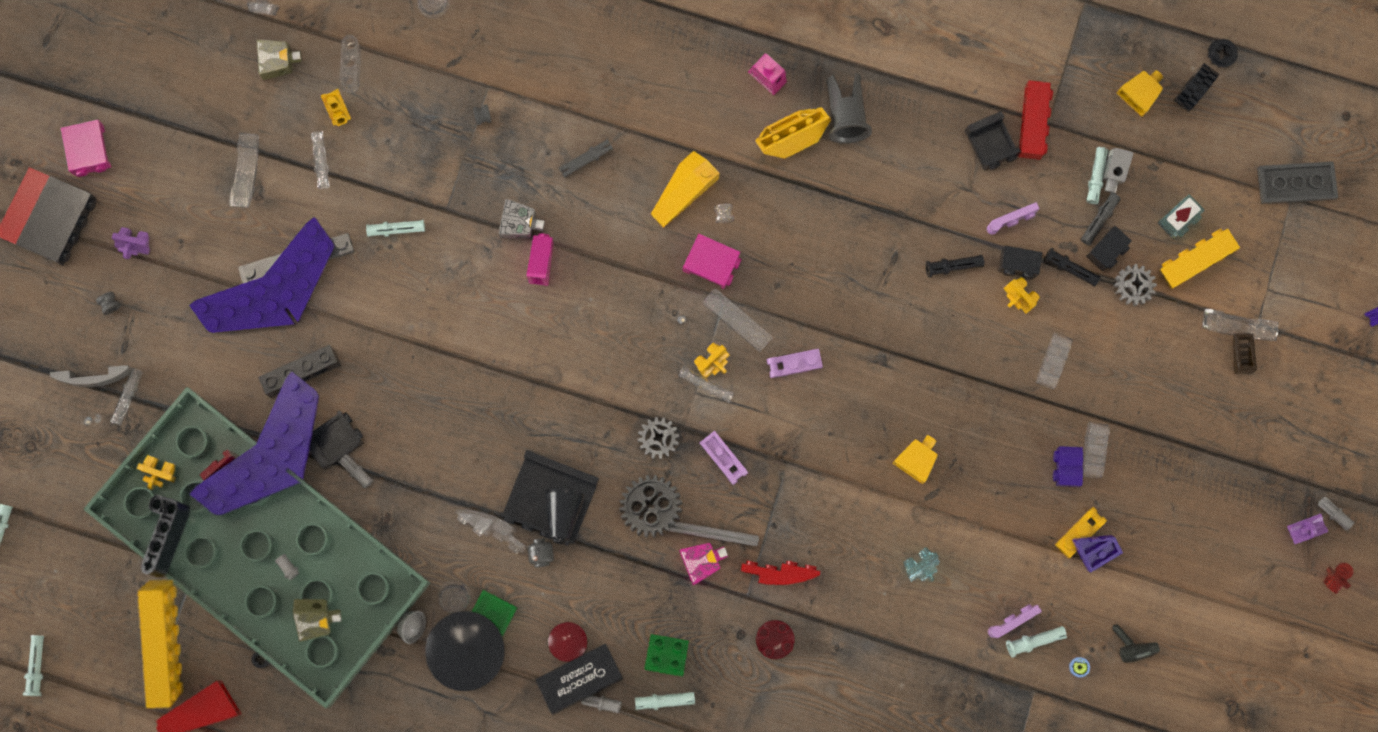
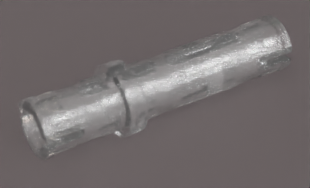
[311,131,330,189]
[678,366,735,403]
[110,368,144,426]

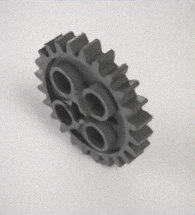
[619,475,683,538]

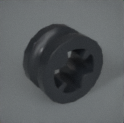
[251,652,270,668]

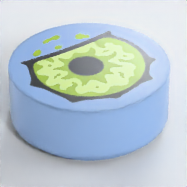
[1069,657,1090,677]

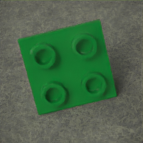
[644,634,689,677]

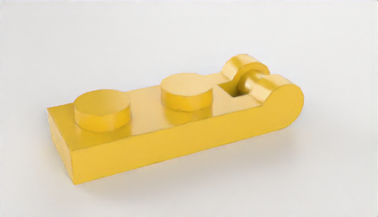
[1055,507,1107,558]

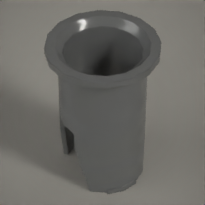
[826,73,872,143]

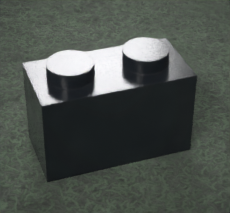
[1086,226,1132,271]
[998,246,1043,280]

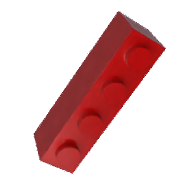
[1018,80,1053,160]

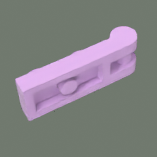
[987,202,1039,235]
[766,349,823,378]
[699,431,748,485]
[988,604,1042,638]

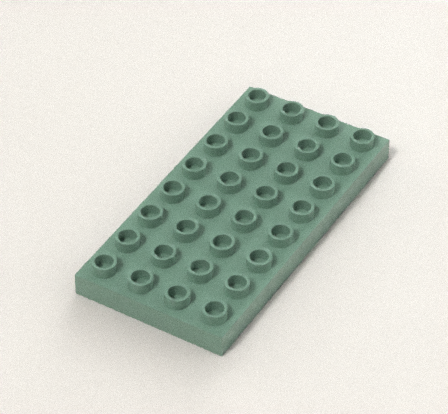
[84,387,431,708]

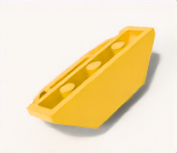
[755,107,831,159]

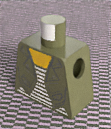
[257,40,302,80]
[293,599,342,641]

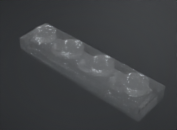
[703,288,773,352]

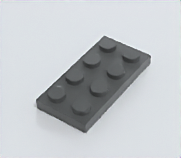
[1257,161,1338,204]

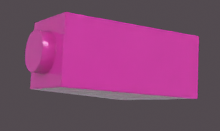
[526,233,554,286]

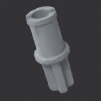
[339,454,373,489]
[1318,497,1355,531]
[581,695,622,714]

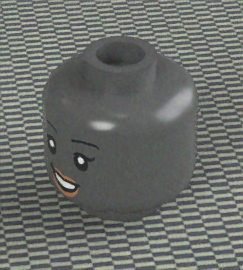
[527,538,554,568]

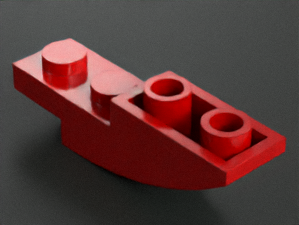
[740,561,821,585]

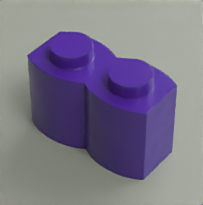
[1053,446,1083,487]

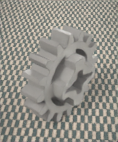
[1114,264,1157,306]
[638,417,679,459]

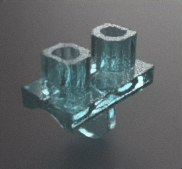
[903,547,940,582]

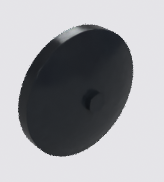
[425,611,505,691]

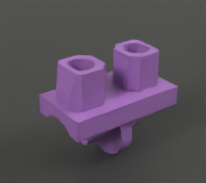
[111,227,150,259]
[1287,514,1329,544]

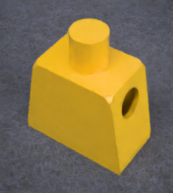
[1116,70,1163,117]
[892,435,938,484]

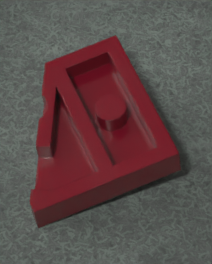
[199,449,239,481]

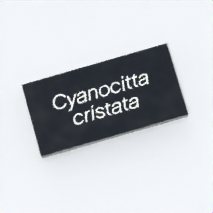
[535,643,623,715]

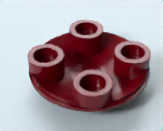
[756,620,795,659]
[548,622,587,662]

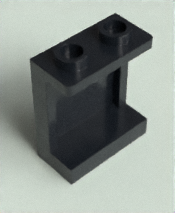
[965,111,1021,170]
[309,410,364,470]

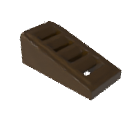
[1233,333,1257,374]

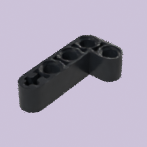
[141,495,190,578]

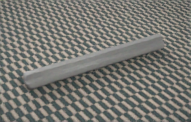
[664,521,759,546]

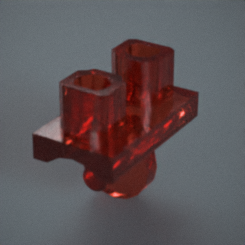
[1323,562,1354,594]

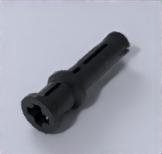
[1043,247,1101,287]
[925,255,985,278]

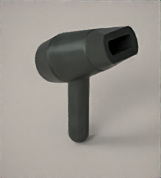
[1112,624,1160,663]

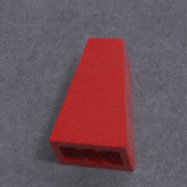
[155,680,242,732]

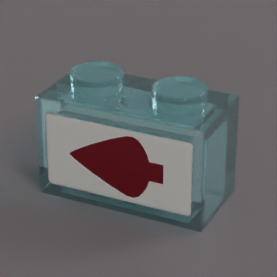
[1158,194,1205,239]

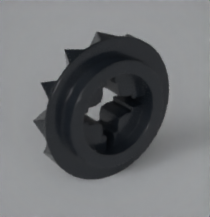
[1208,39,1238,68]

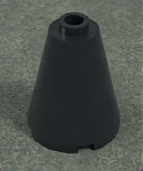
[545,488,584,544]

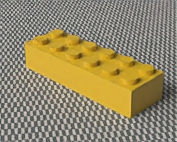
[138,580,183,708]

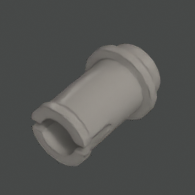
[275,554,299,580]

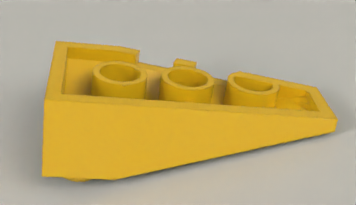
[651,151,720,228]

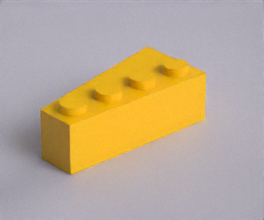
[1159,228,1240,290]

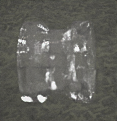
[714,204,734,223]

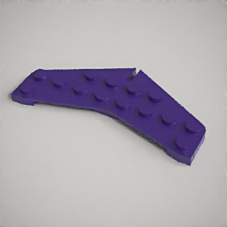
[189,217,334,333]
[190,372,319,515]

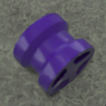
[1364,307,1378,327]

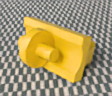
[321,89,351,126]
[1003,277,1040,314]
[694,342,730,379]
[137,455,176,490]

